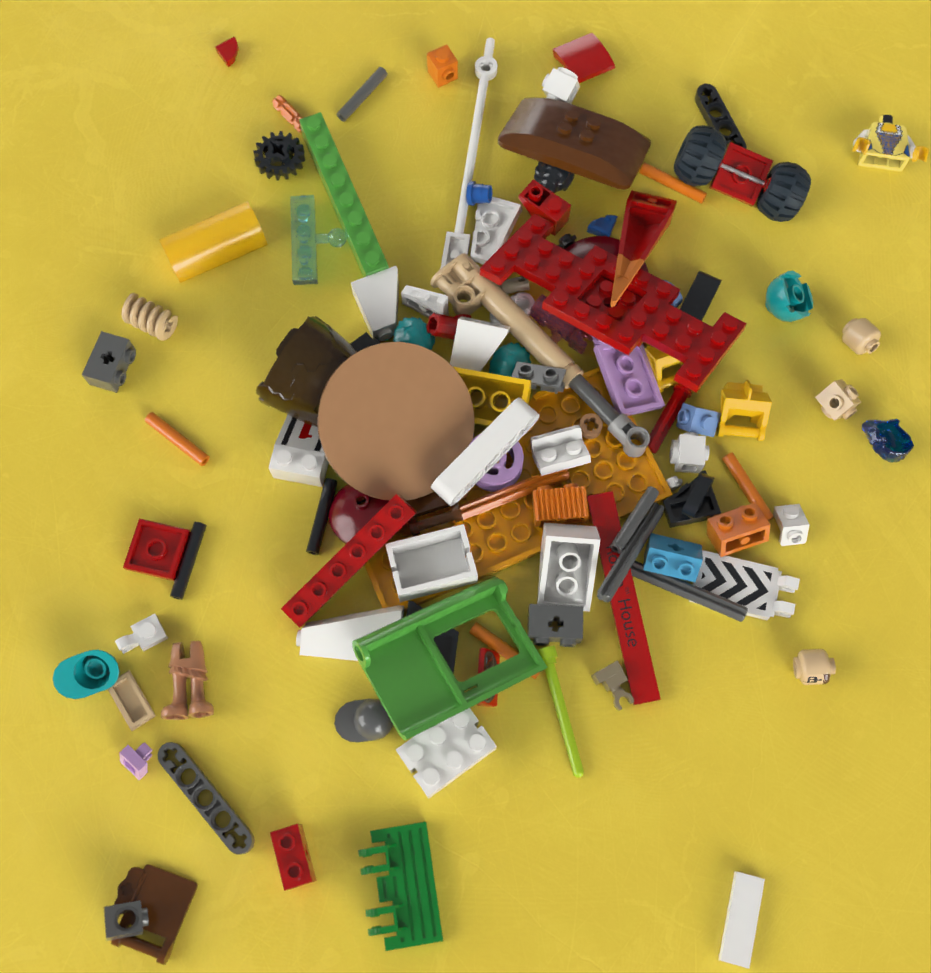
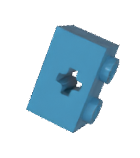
[643,533,703,583]

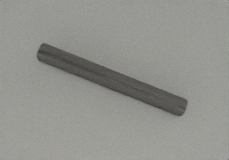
[597,502,664,602]
[631,561,748,622]

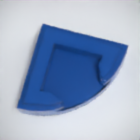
[587,215,618,237]

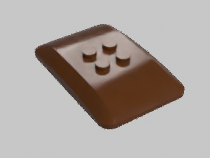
[498,97,651,190]

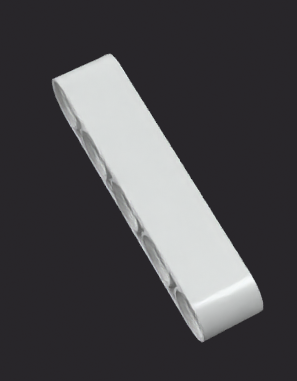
[431,397,540,506]

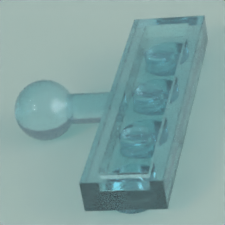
[290,195,347,285]

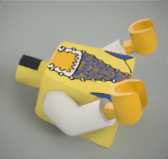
[852,115,929,172]

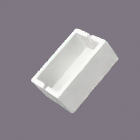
[385,524,478,602]
[396,708,497,799]

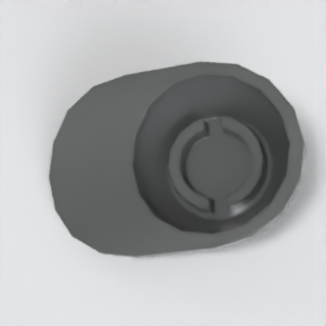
[334,699,393,742]

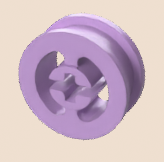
[469,434,524,492]

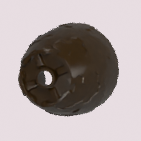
[256,316,357,427]

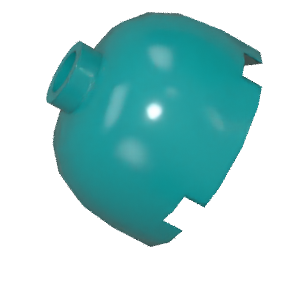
[765,271,813,322]

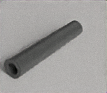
[337,67,388,122]
[610,486,659,554]

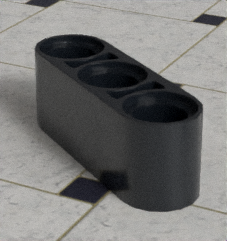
[680,270,722,321]

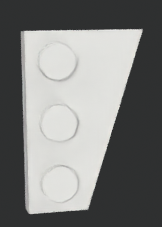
[471,196,522,264]

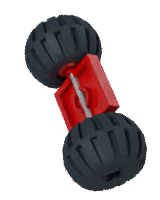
[674,125,811,222]

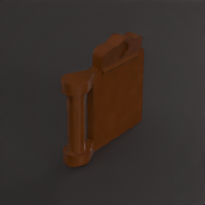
[406,491,468,536]
[111,864,198,965]

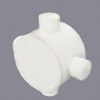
[666,476,683,492]

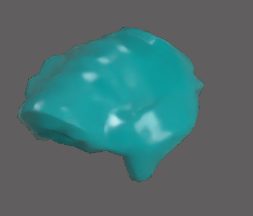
[393,317,435,350]
[489,342,532,377]

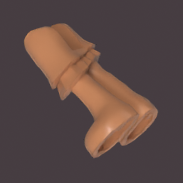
[161,640,214,720]

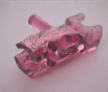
[529,294,593,354]

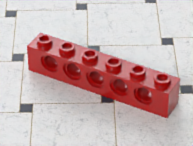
[281,494,417,628]

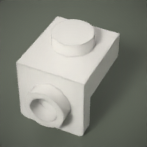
[773,504,810,546]

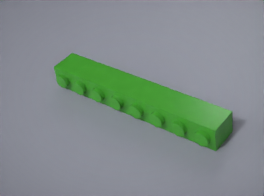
[299,112,389,278]

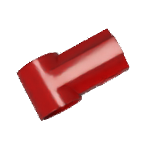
[426,313,472,341]

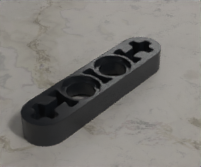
[695,84,747,149]

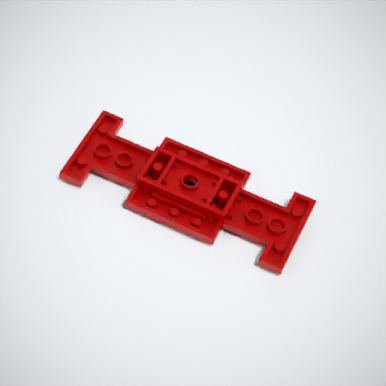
[480,214,747,393]

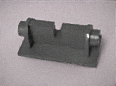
[511,362,566,394]

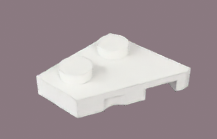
[401,285,449,318]

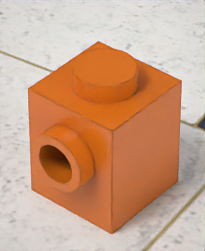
[427,44,458,88]

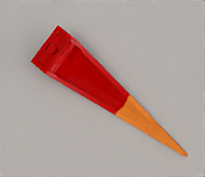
[611,190,677,307]

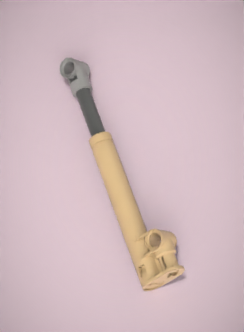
[430,253,650,458]

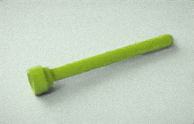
[537,646,584,778]

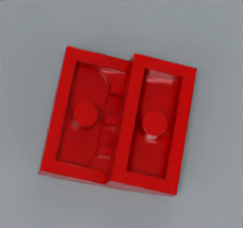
[553,33,615,83]

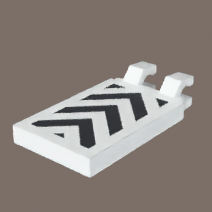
[689,550,800,620]

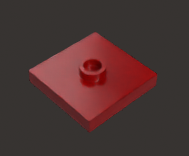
[123,518,191,581]

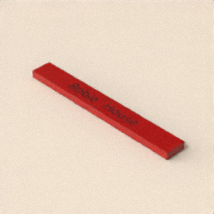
[587,491,661,705]

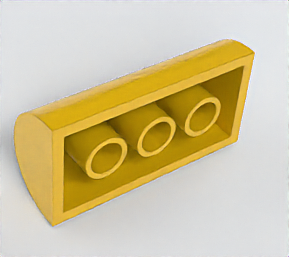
[159,201,268,283]
[453,367,531,426]

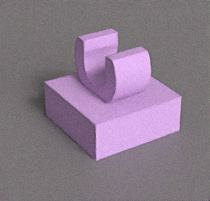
[119,742,152,780]

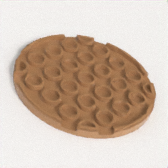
[317,342,474,501]

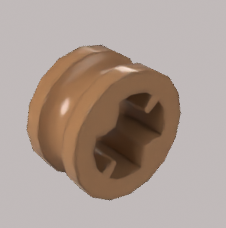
[579,413,603,439]

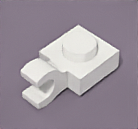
[115,614,168,654]

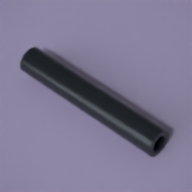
[306,478,338,555]
[170,522,207,600]

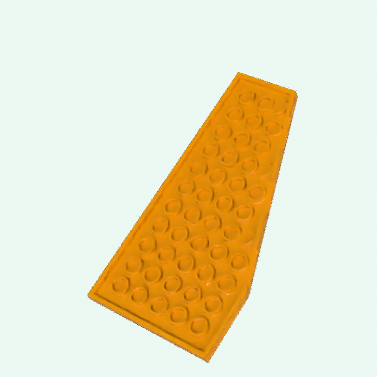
[364,367,673,611]

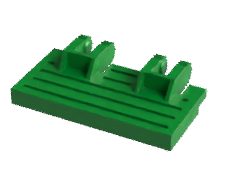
[358,822,443,951]

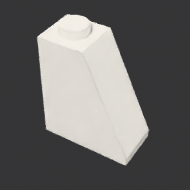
[351,266,399,341]
[450,316,510,371]

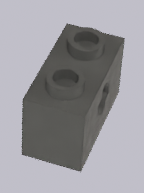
[82,331,136,393]
[527,604,583,647]

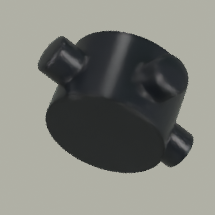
[557,234,577,249]

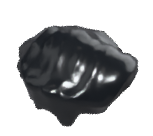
[534,161,575,193]

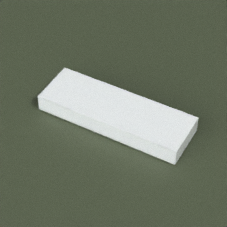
[718,871,765,969]

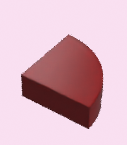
[215,36,239,67]

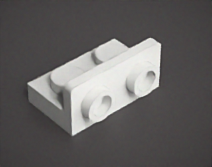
[530,425,591,476]

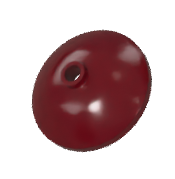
[329,484,389,544]

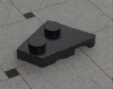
[662,470,721,528]

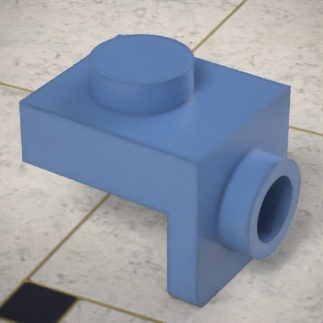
[676,403,721,437]

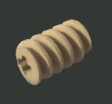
[121,293,178,341]

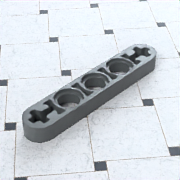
[157,742,255,855]

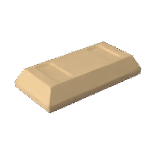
[108,670,156,731]

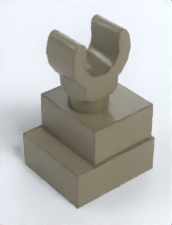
[591,660,634,711]

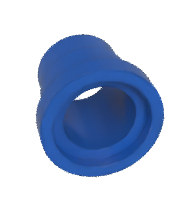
[466,181,493,206]

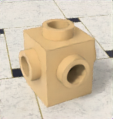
[815,379,861,420]

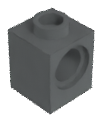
[104,900,149,941]

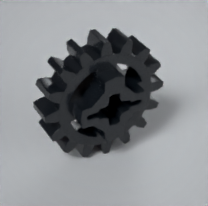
[253,131,305,181]

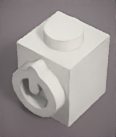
[542,67,580,104]
[670,432,709,473]

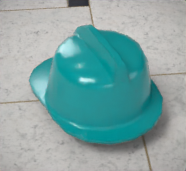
[53,649,120,699]

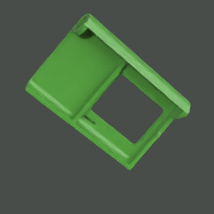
[352,576,548,741]

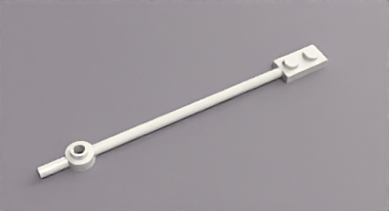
[440,38,497,269]

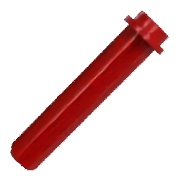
[648,383,692,454]

